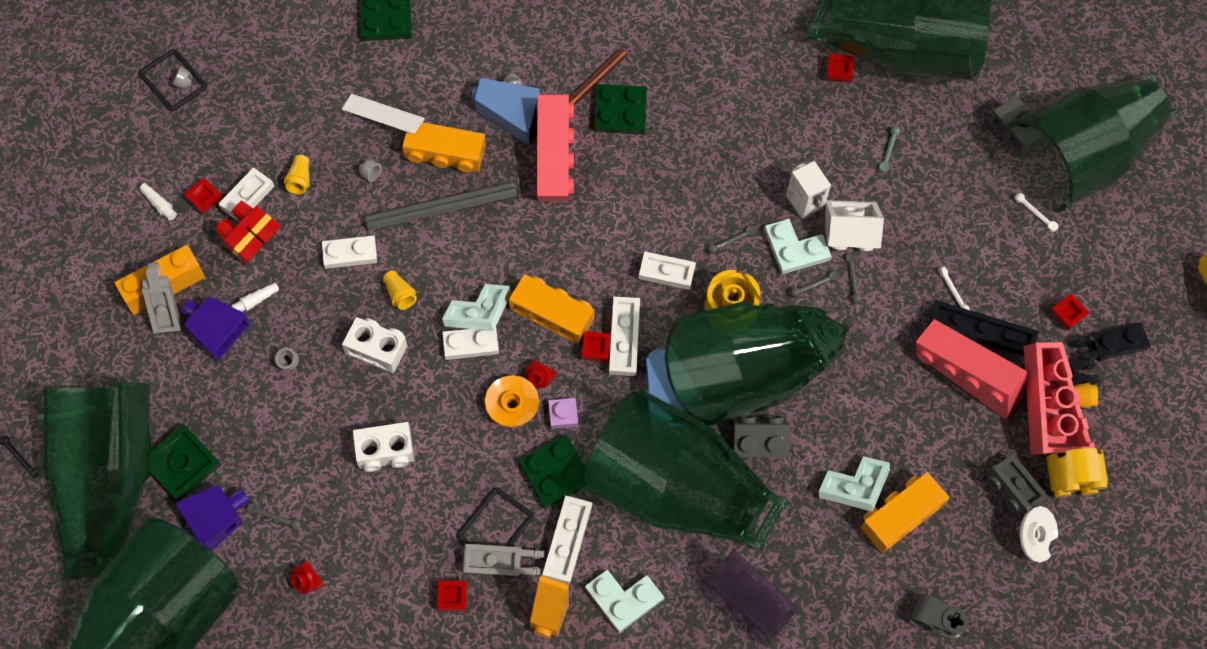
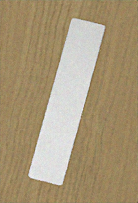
[342,94,424,134]

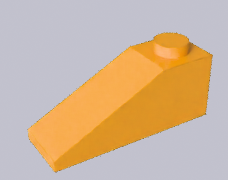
[530,575,569,638]

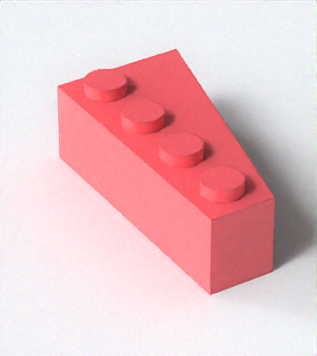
[537,95,574,201]
[916,319,1027,420]
[1024,342,1095,455]

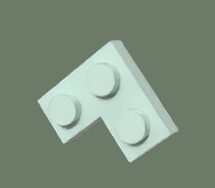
[764,219,832,274]
[442,284,512,331]
[819,456,890,512]
[585,570,665,633]

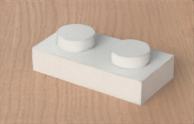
[219,168,274,223]
[322,236,377,269]
[639,251,696,290]
[443,327,499,360]

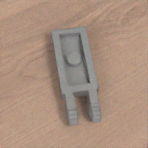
[463,544,544,576]

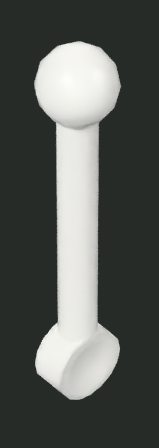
[1015,193,1058,232]
[938,266,970,310]

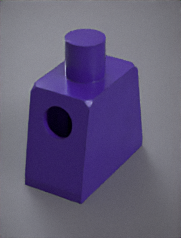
[181,297,250,362]
[175,485,250,553]

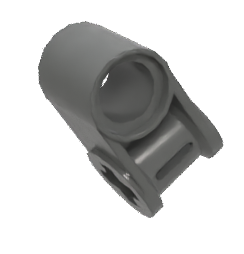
[909,594,968,640]

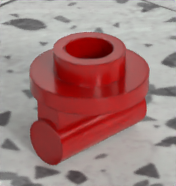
[526,359,558,388]
[291,561,324,594]

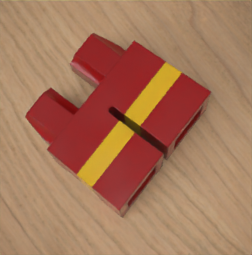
[215,200,281,266]

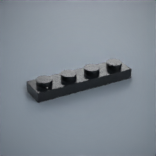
[927,300,1039,356]

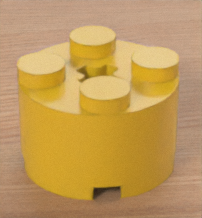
[705,270,760,332]
[1046,448,1108,498]

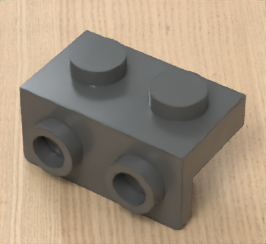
[733,415,790,457]
[986,454,1049,518]

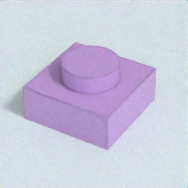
[548,398,578,429]

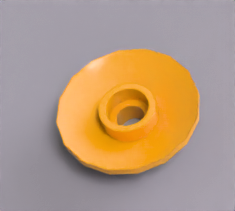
[485,375,539,428]

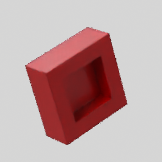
[827,54,854,82]
[184,178,223,214]
[1050,293,1090,331]
[581,331,611,362]
[437,581,468,612]

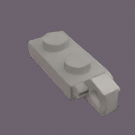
[142,262,181,334]

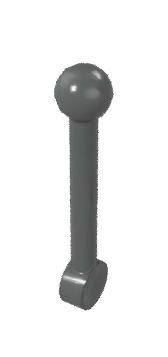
[708,226,756,254]
[845,253,861,304]
[790,271,840,298]
[247,503,301,530]

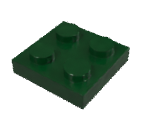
[361,0,412,41]
[595,84,647,135]
[140,424,221,502]
[518,435,593,509]

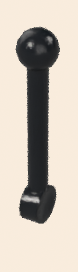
[0,435,39,479]

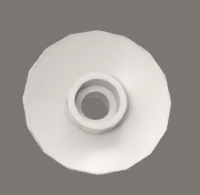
[1020,506,1058,563]

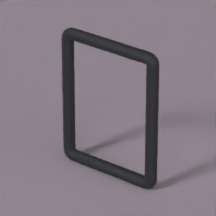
[139,49,207,111]
[457,488,534,547]

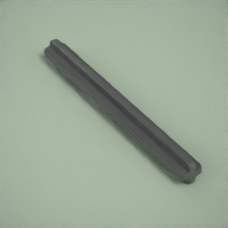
[365,182,517,230]

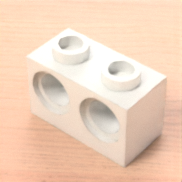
[786,161,831,219]
[342,317,407,374]
[353,422,414,472]

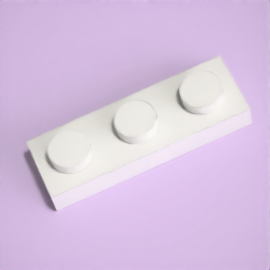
[609,297,640,376]
[543,496,592,585]

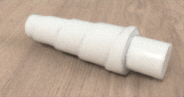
[139,183,177,221]
[231,283,279,312]

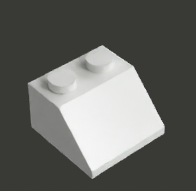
[825,200,884,251]

